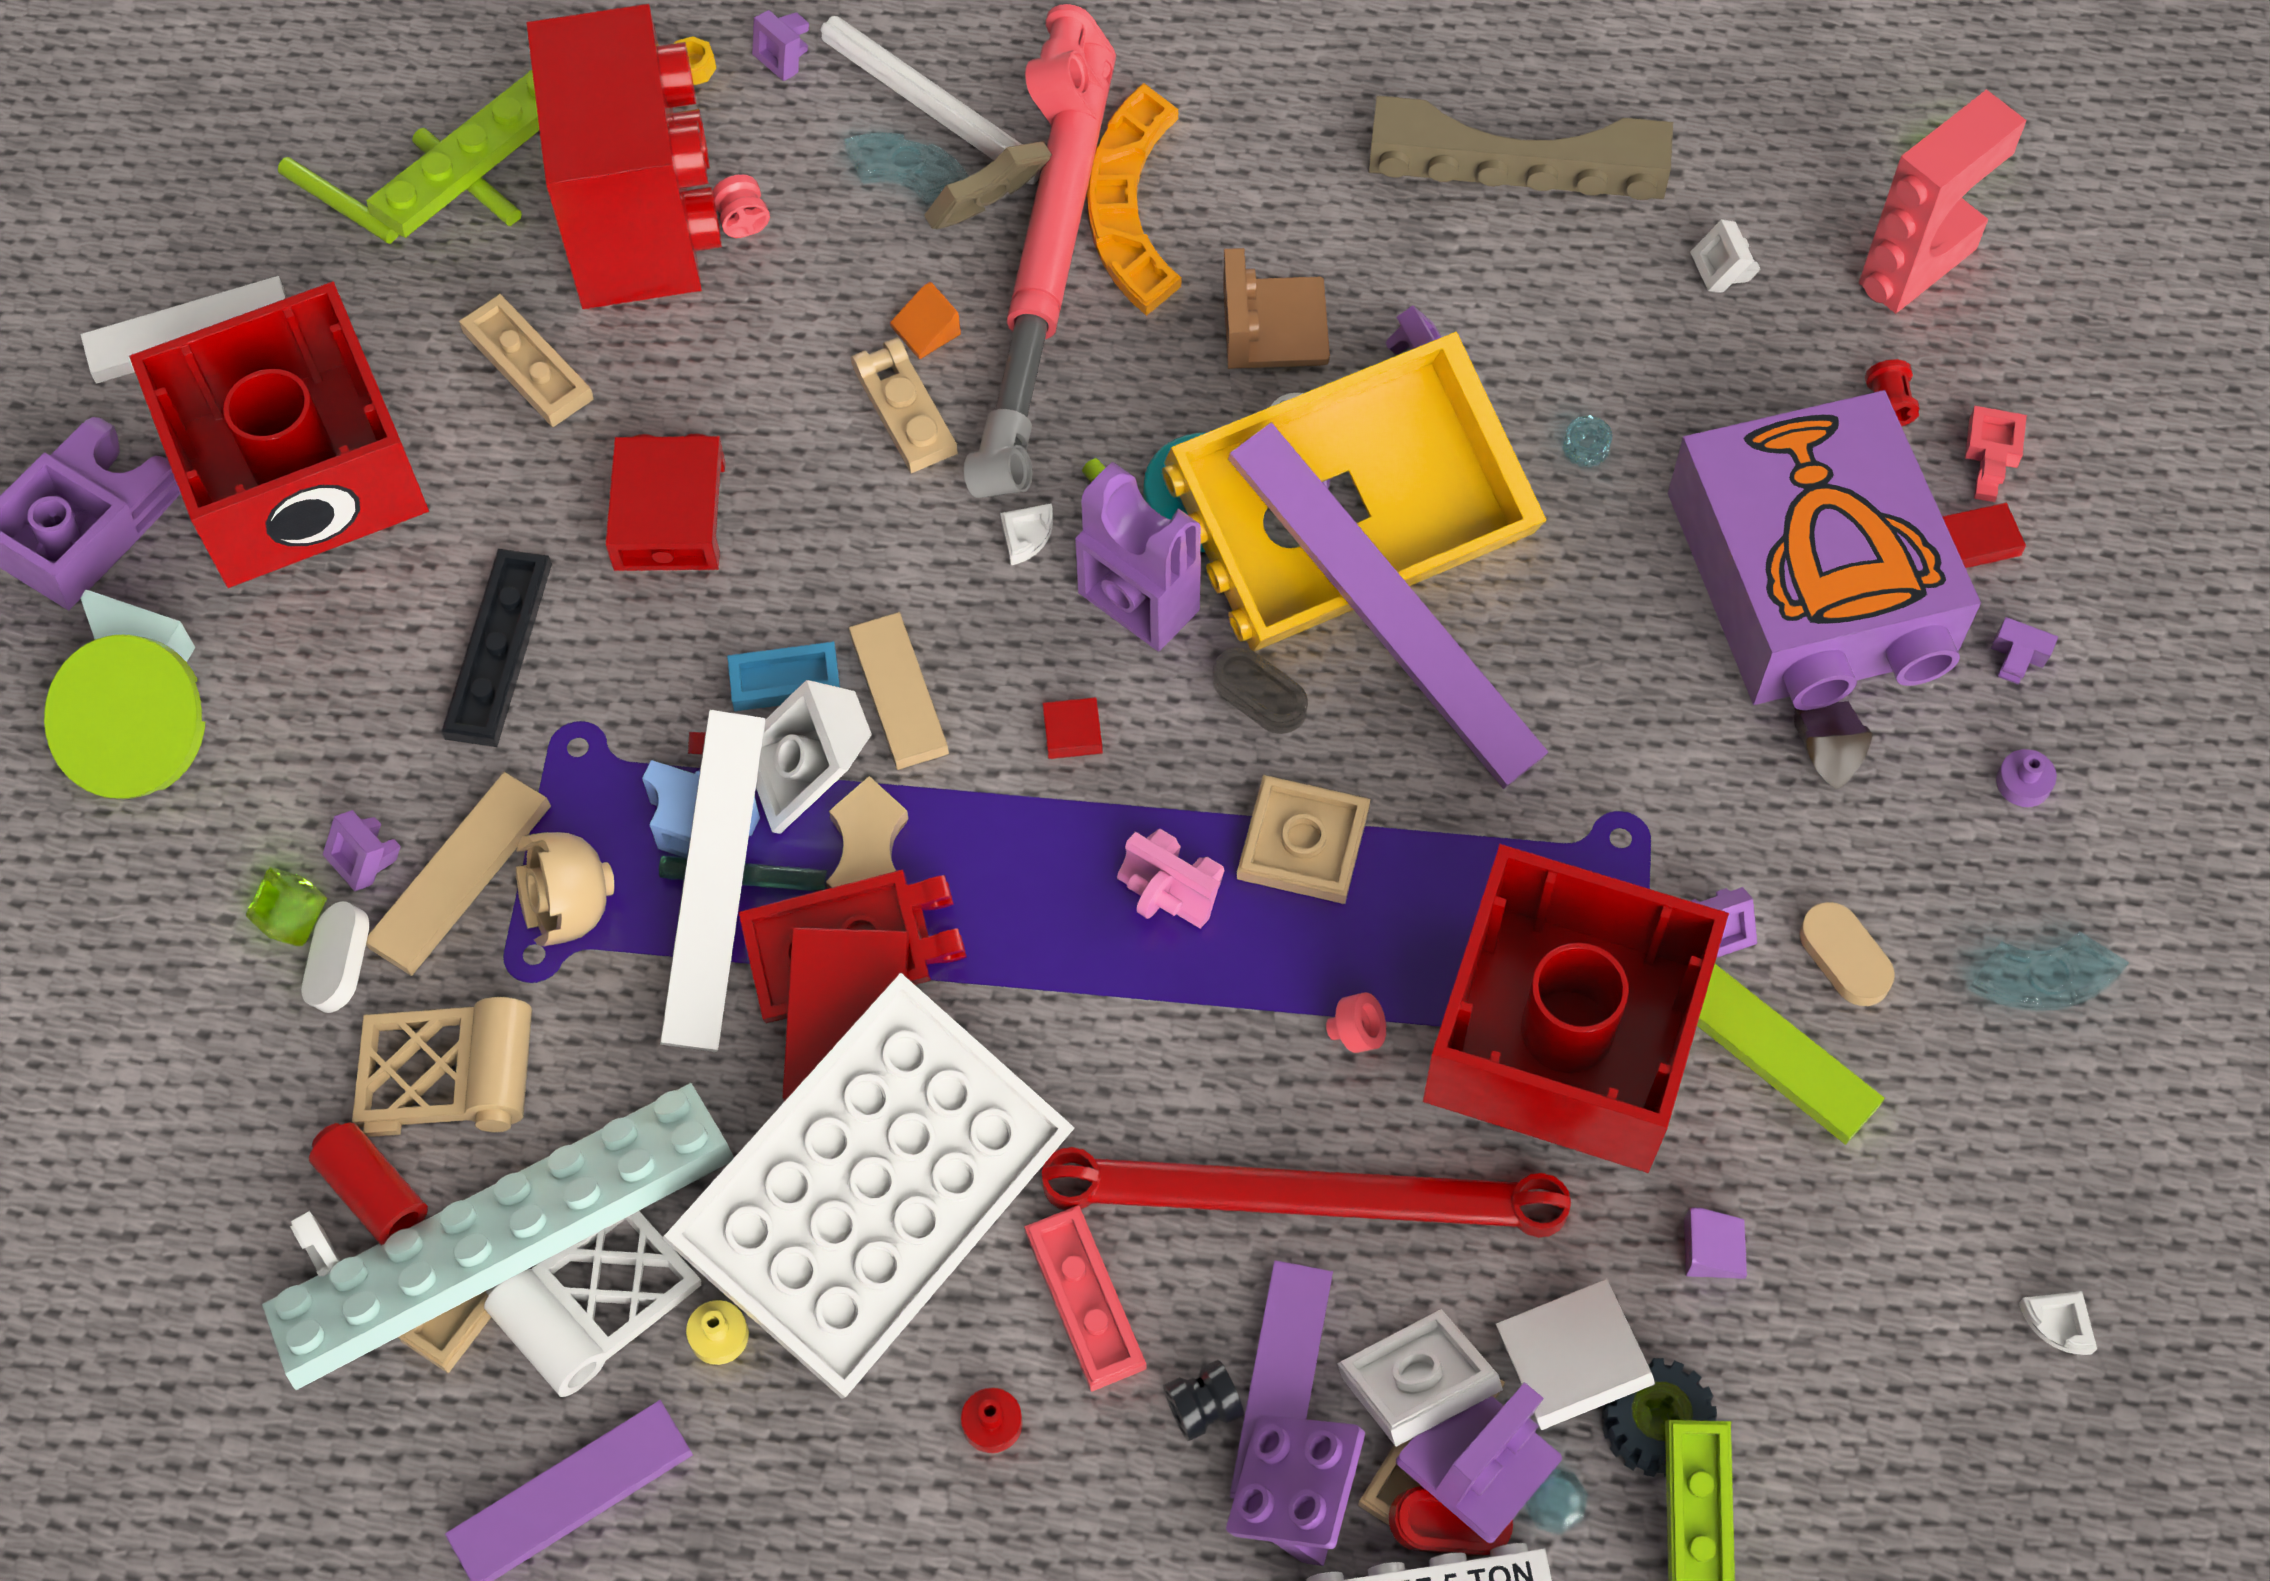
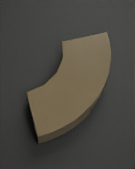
[924,141,1052,229]

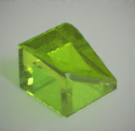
[246,867,327,946]

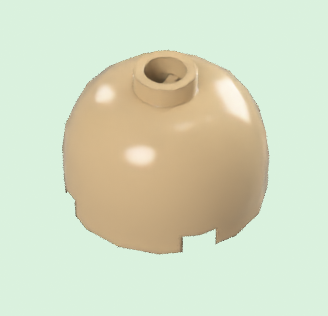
[516,832,614,946]

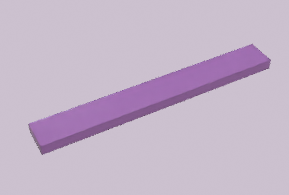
[1228,422,1548,789]

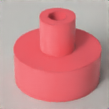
[1326,992,1386,1053]

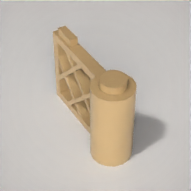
[352,997,532,1137]

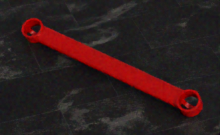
[1042,1147,1571,1238]

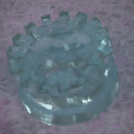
[1563,416,1613,468]

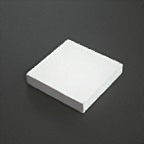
[1496,1279,1655,1430]
[1337,1309,1503,1447]

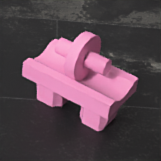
[1117,829,1224,929]

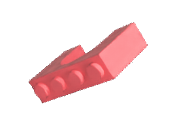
[1859,89,2027,314]

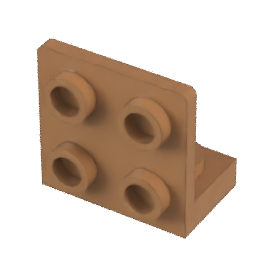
[1223,248,1330,369]

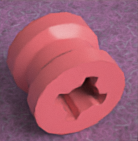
[712,175,770,238]

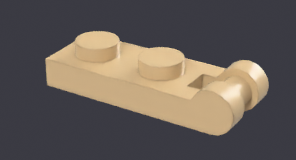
[850,337,958,473]

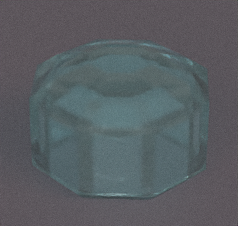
[1525,1469,1588,1534]

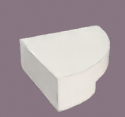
[1000,504,1053,565]
[290,1211,340,1277]
[2019,1291,2097,1355]

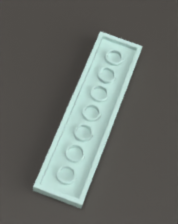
[262,1083,734,1390]

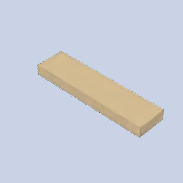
[366,772,551,976]

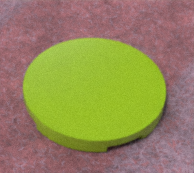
[44,635,206,799]

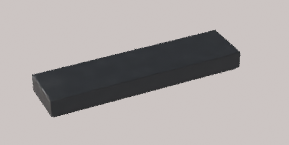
[441,549,552,747]

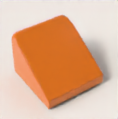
[890,282,961,360]

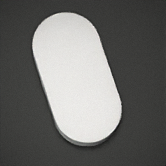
[301,901,369,1013]

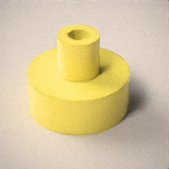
[686,1300,749,1365]

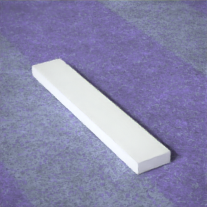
[660,710,765,1052]

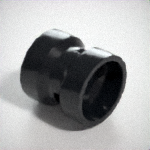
[1163,1360,1244,1441]

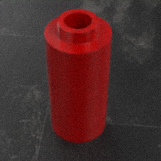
[309,1122,428,1246]

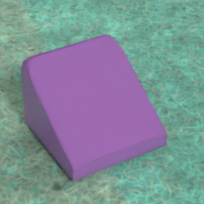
[1684,1208,1747,1279]

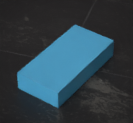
[727,642,840,712]

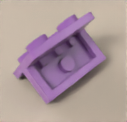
[1396,1382,1562,1543]
[1226,1415,1365,1566]

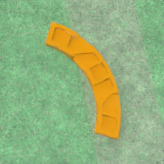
[1087,83,1182,316]

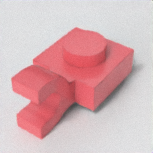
[1965,405,2027,502]

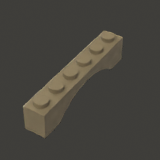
[1369,96,1673,200]

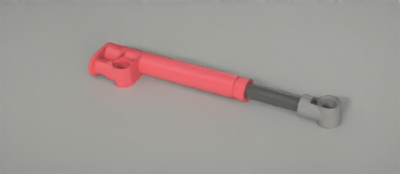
[964,4,1116,498]

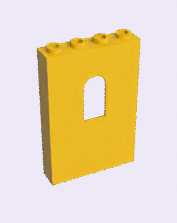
[1162,331,1546,653]

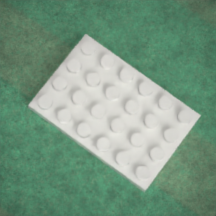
[662,973,1074,1399]

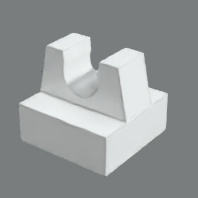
[1690,219,1761,293]

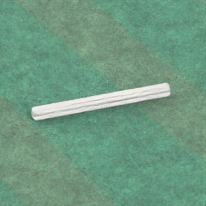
[820,16,1042,185]

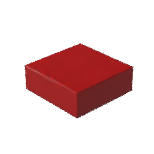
[1043,697,1103,759]

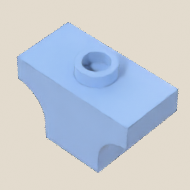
[642,760,760,858]

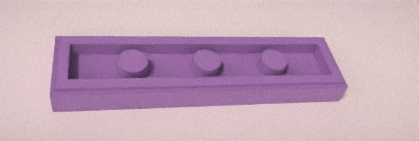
[1230,1260,1333,1498]
[445,1400,693,1581]

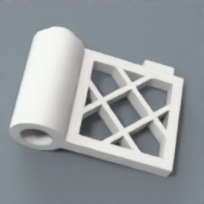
[484,1211,701,1397]

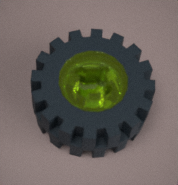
[1602,1358,1717,1477]

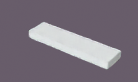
[80,276,287,384]

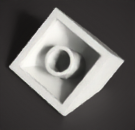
[756,680,872,834]

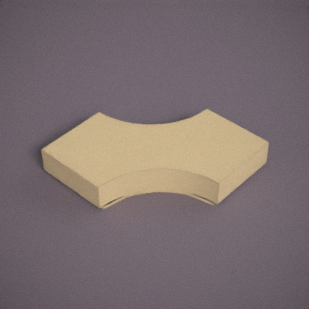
[826,776,908,889]

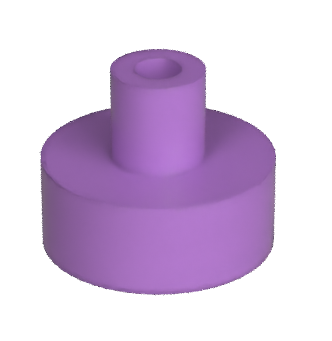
[1996,749,2057,807]

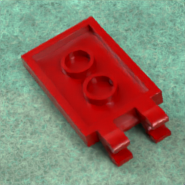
[738,869,967,1023]
[782,928,909,1101]

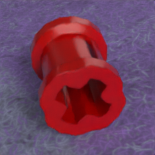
[1865,359,1920,426]

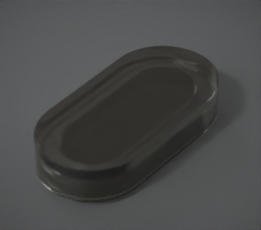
[1212,648,1308,734]

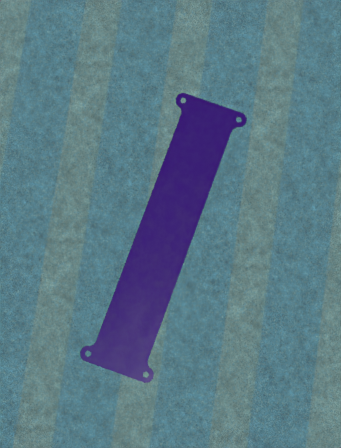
[503,721,1651,1027]

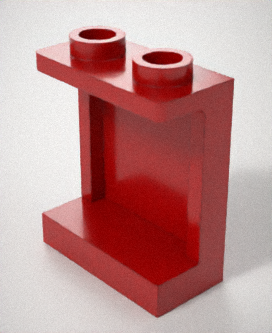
[606,433,726,571]

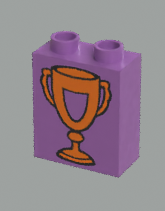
[1668,390,1981,710]

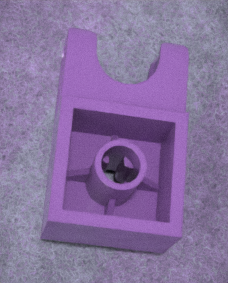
[0,417,180,611]
[1075,462,1201,652]

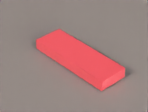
[1024,1205,1147,1392]

